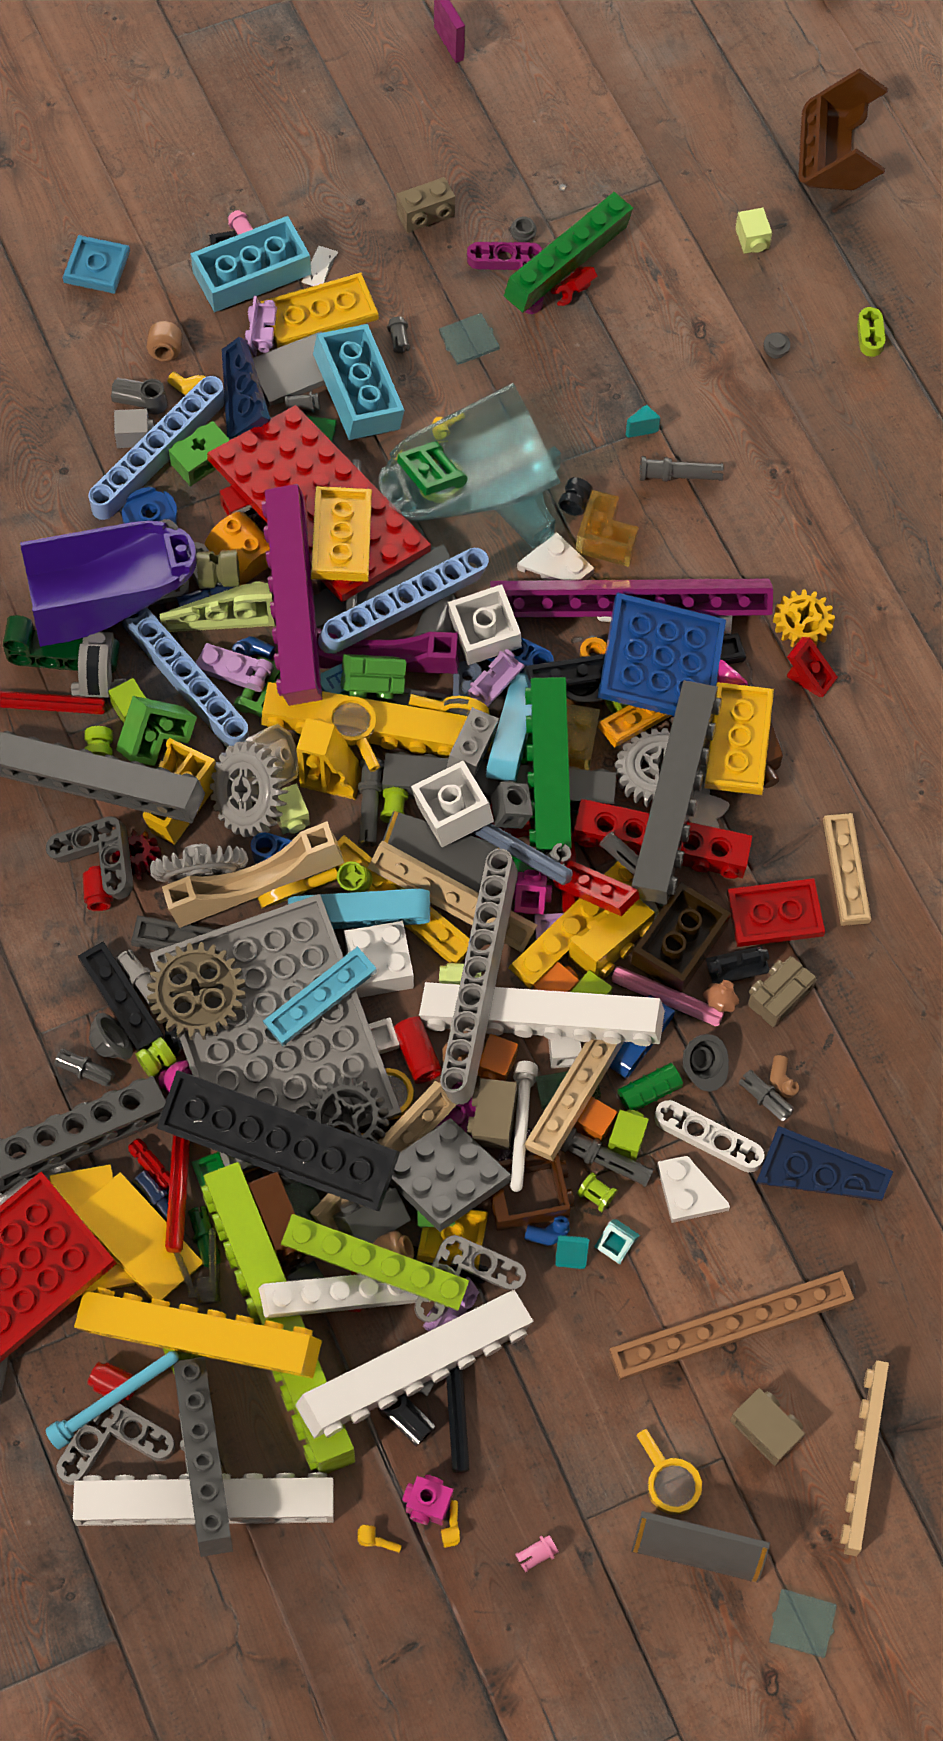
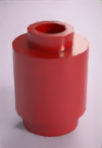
[83,866,113,911]
[87,1362,135,1404]

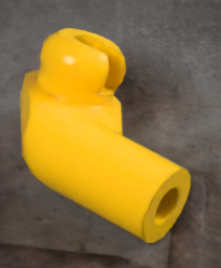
[167,372,206,395]

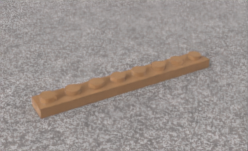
[609,1271,854,1381]

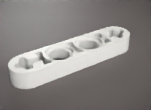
[654,1100,764,1172]

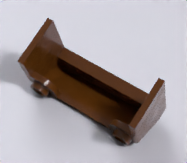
[799,68,888,191]

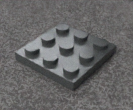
[390,1118,511,1232]

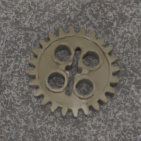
[147,942,246,1040]

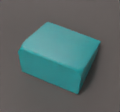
[626,405,660,438]
[594,1219,640,1264]
[555,1235,589,1269]

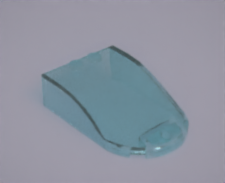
[379,383,561,521]

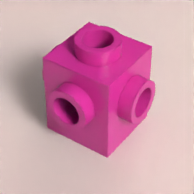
[513,870,552,915]
[402,1475,453,1526]

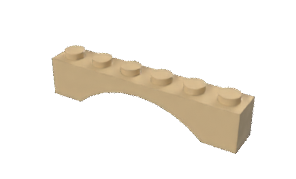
[162,822,344,928]

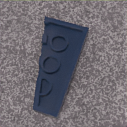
[222,337,271,440]
[756,1126,893,1201]

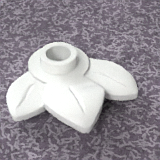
[688,783,730,828]

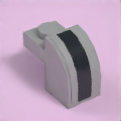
[78,632,114,697]

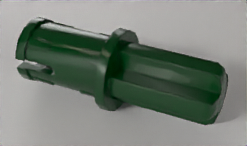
[188,1206,221,1268]

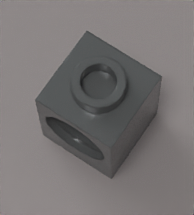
[491,781,533,829]

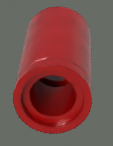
[393,1017,442,1084]

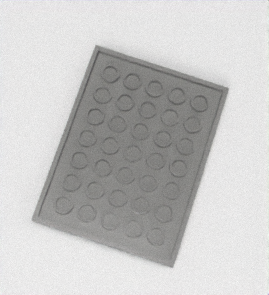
[150,894,401,1172]

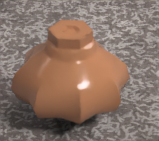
[703,980,739,1013]

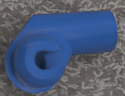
[232,636,276,660]
[524,1216,570,1246]

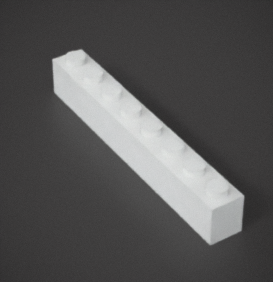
[419,982,665,1046]
[295,1289,534,1439]
[73,1472,334,1526]

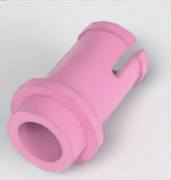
[228,210,253,235]
[515,1535,558,1573]

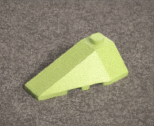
[160,581,275,632]

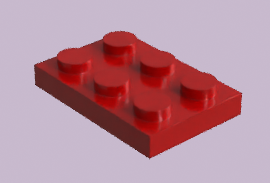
[727,878,825,947]

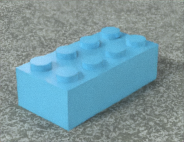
[190,216,311,313]
[313,324,404,440]

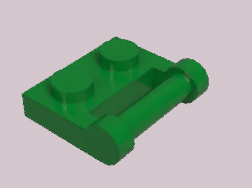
[397,441,468,496]

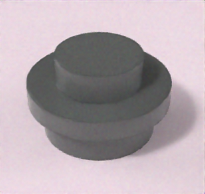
[510,216,537,242]
[763,332,790,359]

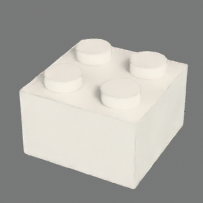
[448,584,522,665]
[411,761,494,847]
[344,921,414,998]

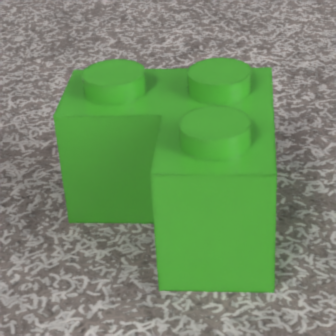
[116,696,197,766]

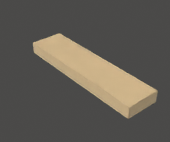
[823,813,871,926]

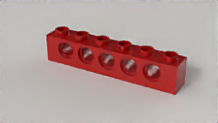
[572,798,752,879]

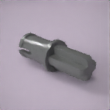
[54,1048,115,1086]
[739,1070,794,1121]

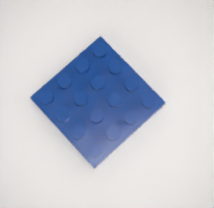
[598,593,726,716]

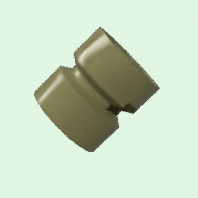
[197,549,240,589]

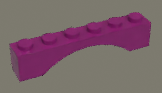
[316,628,460,674]

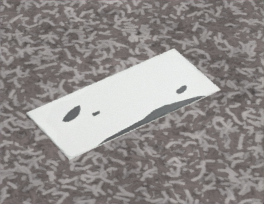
[301,246,338,286]

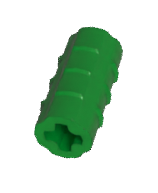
[618,1063,683,1111]

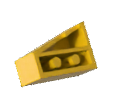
[296,718,362,800]
[143,738,217,845]
[568,899,655,979]

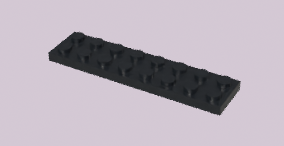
[157,1070,400,1211]

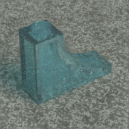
[491,446,561,549]

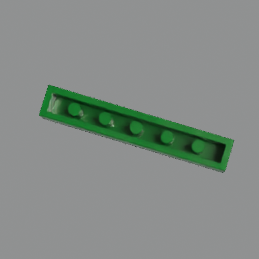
[504,192,633,313]
[525,677,572,854]

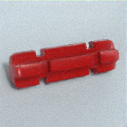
[128,1138,170,1190]

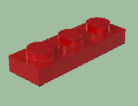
[553,860,640,917]

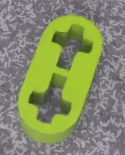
[857,307,885,357]

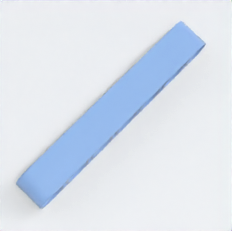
[88,376,225,520]
[318,548,489,654]
[122,608,249,748]

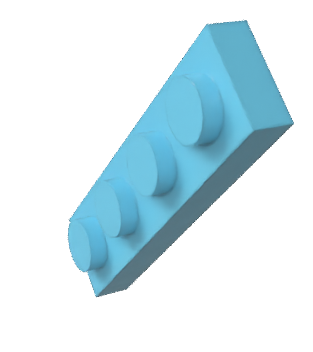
[263,946,377,1046]

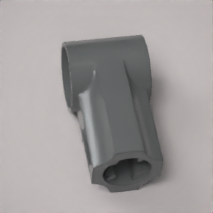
[111,378,168,414]

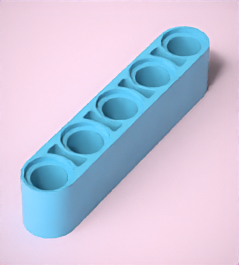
[486,673,531,782]
[288,889,430,929]

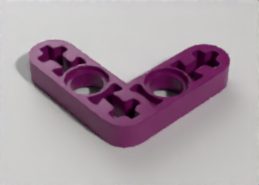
[467,242,544,314]

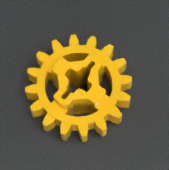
[773,589,835,647]

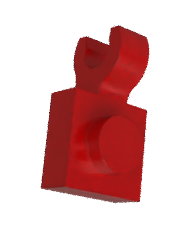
[551,267,598,306]

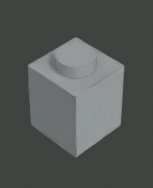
[114,409,154,448]

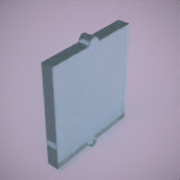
[439,313,500,365]
[769,1589,837,1658]

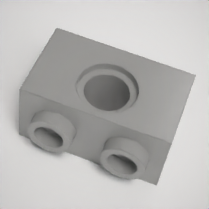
[447,707,499,778]

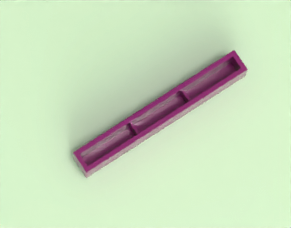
[262,484,322,706]

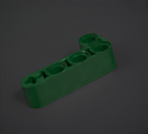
[3,615,120,673]

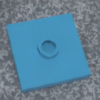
[63,235,130,294]

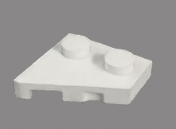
[517,532,594,580]
[657,1156,730,1223]

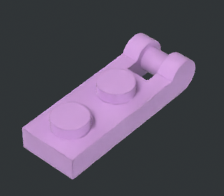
[196,643,274,692]

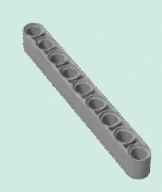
[440,849,518,1104]

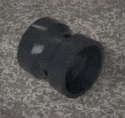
[558,477,593,516]

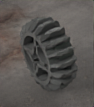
[306,1077,389,1143]

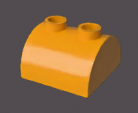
[204,512,270,585]

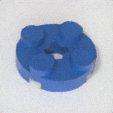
[121,487,178,525]

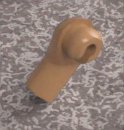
[770,1055,799,1098]

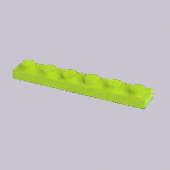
[281,1214,469,1311]

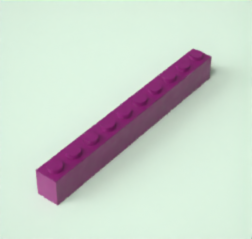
[490,579,773,617]

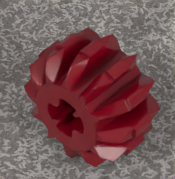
[111,829,162,881]

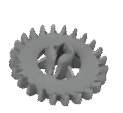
[615,728,707,807]
[210,741,288,837]
[150,844,248,883]

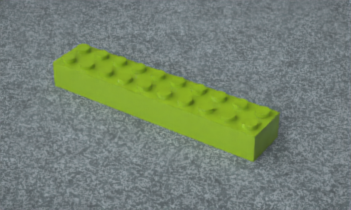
[201,1162,355,1474]

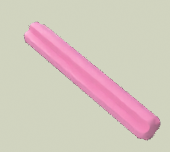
[612,966,724,1026]

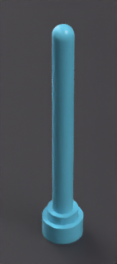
[45,1351,179,1450]

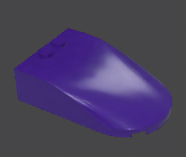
[20,521,197,647]

